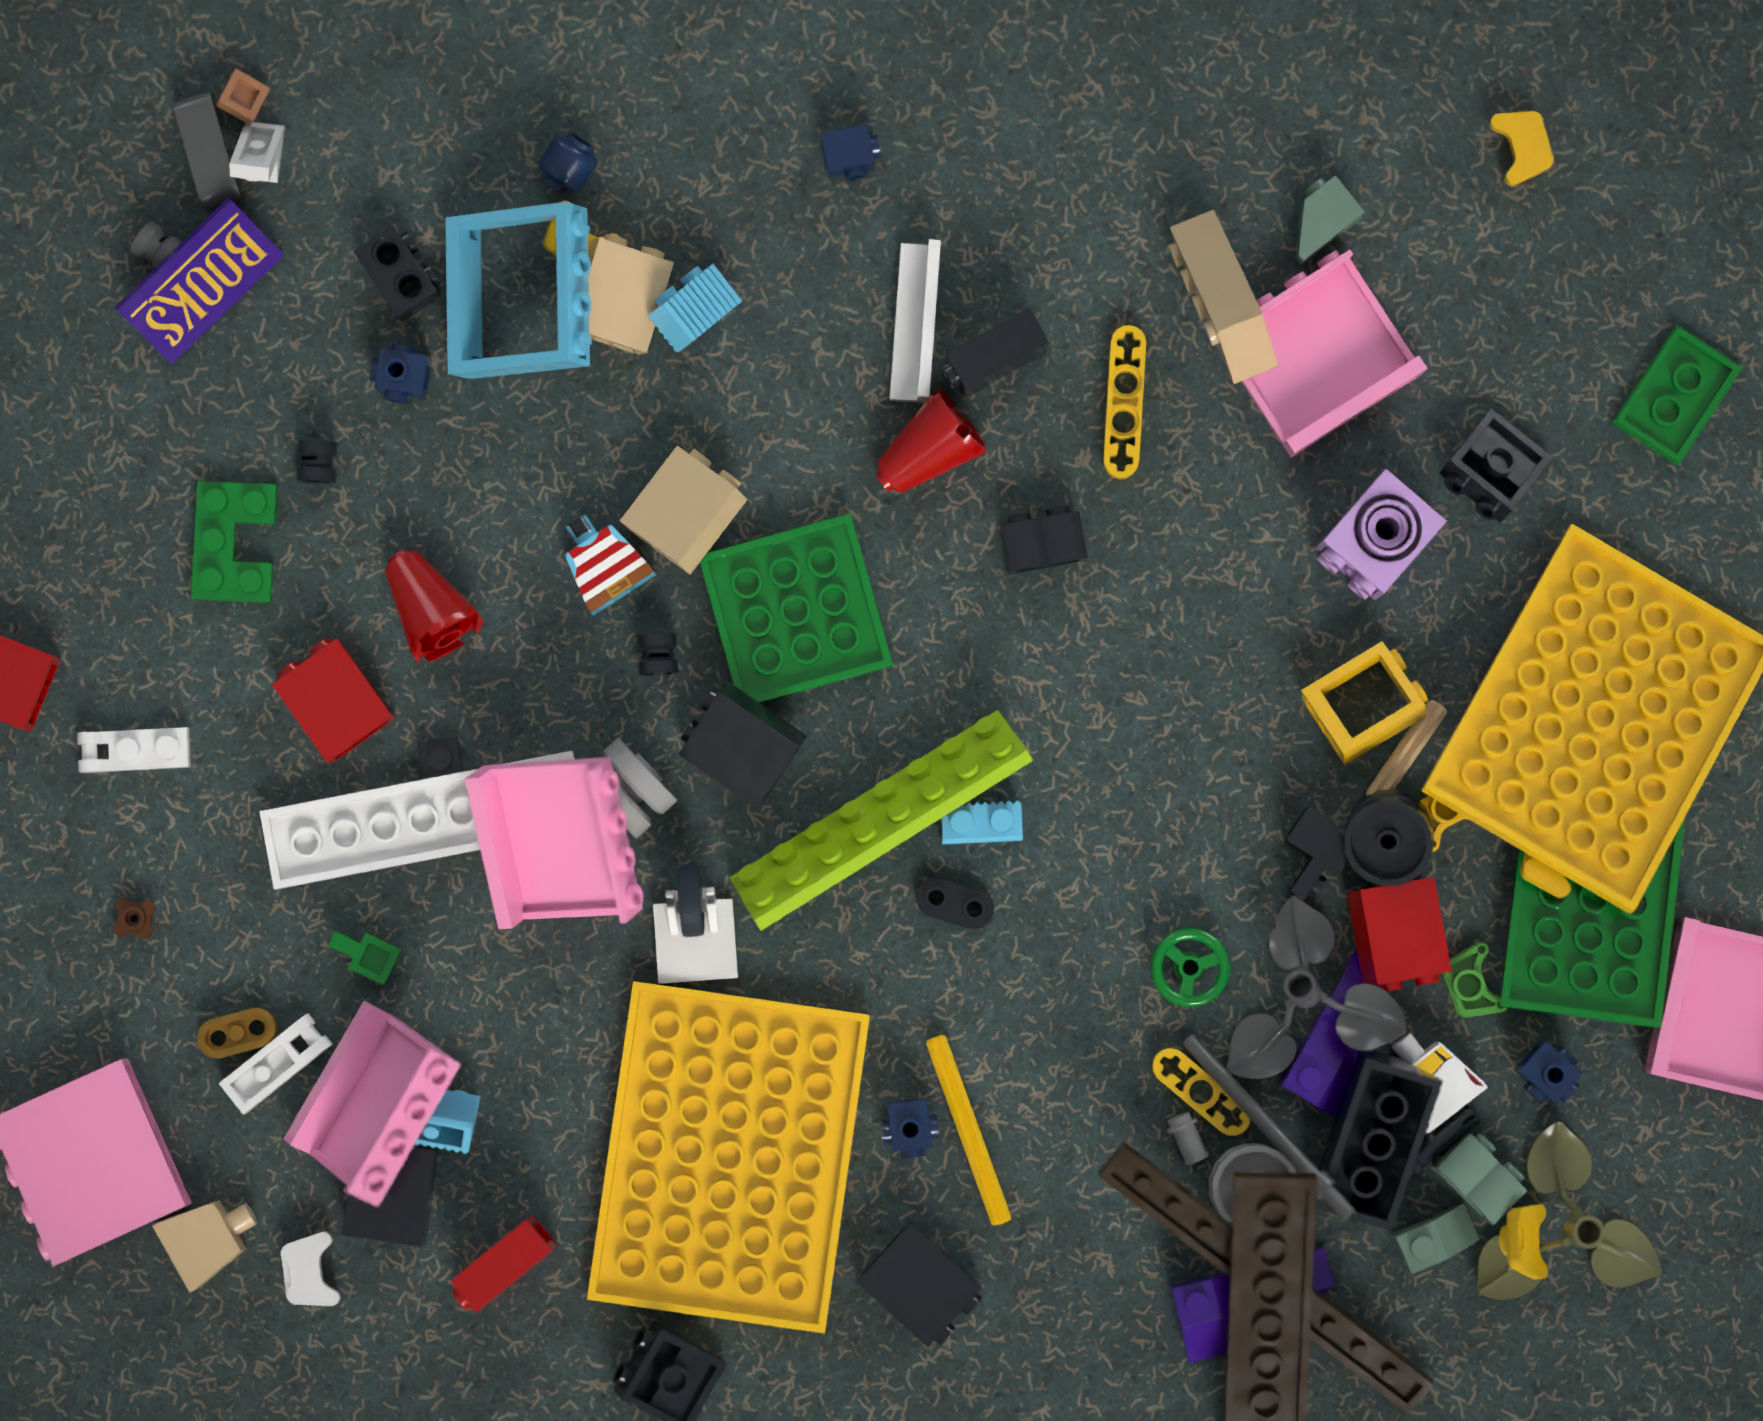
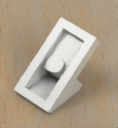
[229,122,285,183]

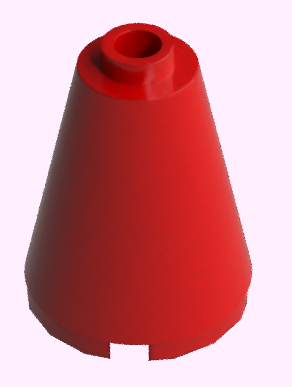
[875,388,987,493]
[385,550,484,662]

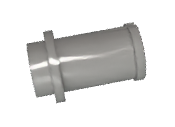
[1167,1111,1209,1166]

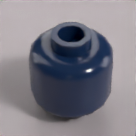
[538,132,597,193]

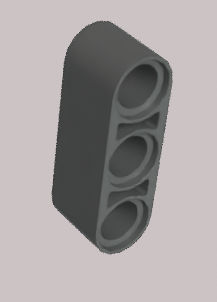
[173,91,243,210]

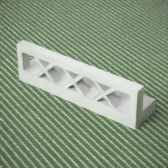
[890,239,941,403]

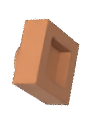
[215,69,270,125]

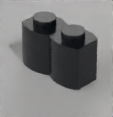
[1000,506,1088,575]

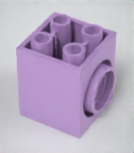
[1315,469,1447,601]

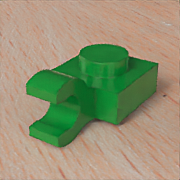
[328,931,402,986]

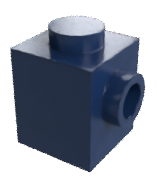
[821,124,881,181]

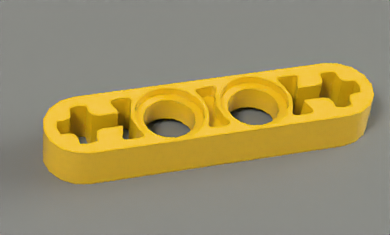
[1103,325,1146,479]

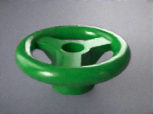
[1150,928,1230,1007]

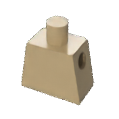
[153,1200,258,1292]

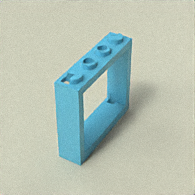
[445,202,592,378]

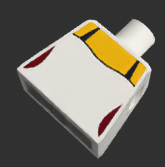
[1392,1033,1488,1134]

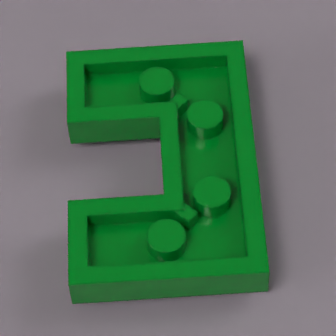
[191,481,278,603]

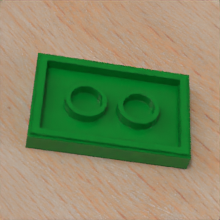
[1611,325,1743,466]

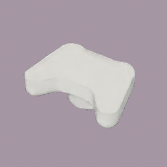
[281,1231,341,1306]

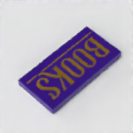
[114,198,284,365]

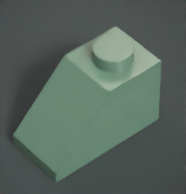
[1295,175,1365,267]
[1390,1203,1480,1274]

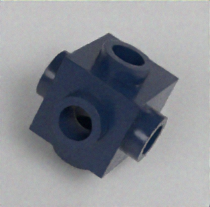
[370,344,432,403]
[1513,1040,1582,1104]
[881,1098,939,1158]

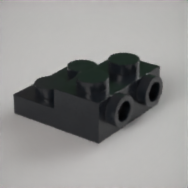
[1439,408,1553,523]
[612,1320,728,1421]

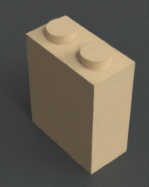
[588,234,674,355]
[620,446,747,575]

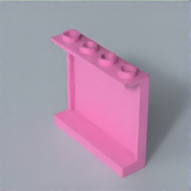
[1241,250,1428,457]
[465,757,643,929]
[1644,917,1763,1100]
[283,1000,461,1206]
[0,1058,192,1266]

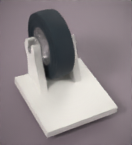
[653,864,738,984]

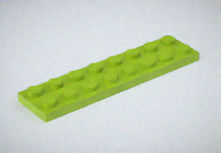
[729,710,1033,931]

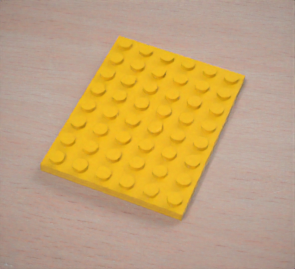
[1421,524,1763,914]
[587,981,870,1334]

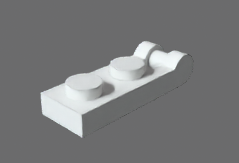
[77,727,191,773]
[219,1013,333,1115]

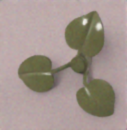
[1476,1122,1662,1300]

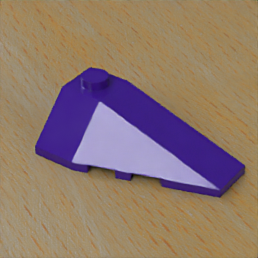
[1278,949,1377,1118]
[1169,1247,1334,1363]

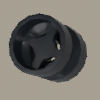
[296,440,338,484]
[637,633,678,676]

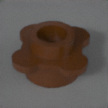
[113,898,156,939]

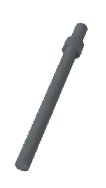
[1182,1034,1355,1220]

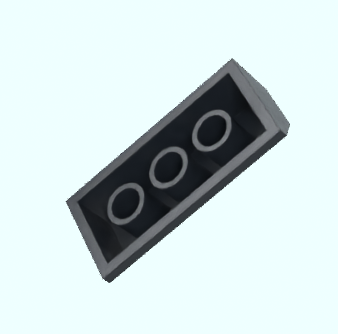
[1316,1050,1443,1231]

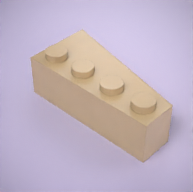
[1168,210,1279,384]

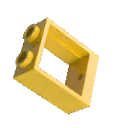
[1301,641,1428,765]

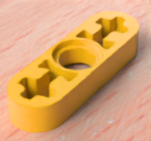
[1152,1048,1250,1136]

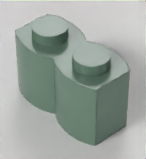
[1432,1133,1527,1225]

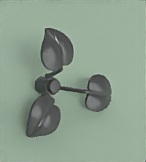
[1227,896,1407,1080]

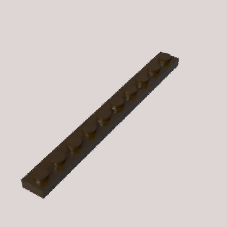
[1098,1141,1434,1414]

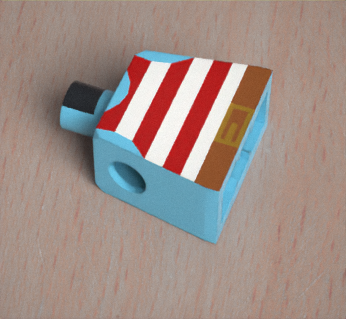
[565,515,656,616]

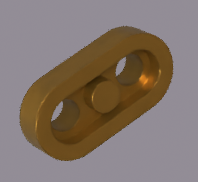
[197,1008,278,1058]

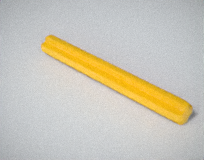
[926,1035,1011,1226]

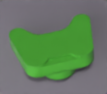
[1442,942,1507,1018]

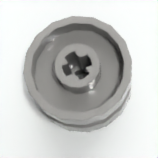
[603,738,678,839]
[1208,1143,1296,1224]

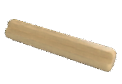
[1366,700,1447,795]

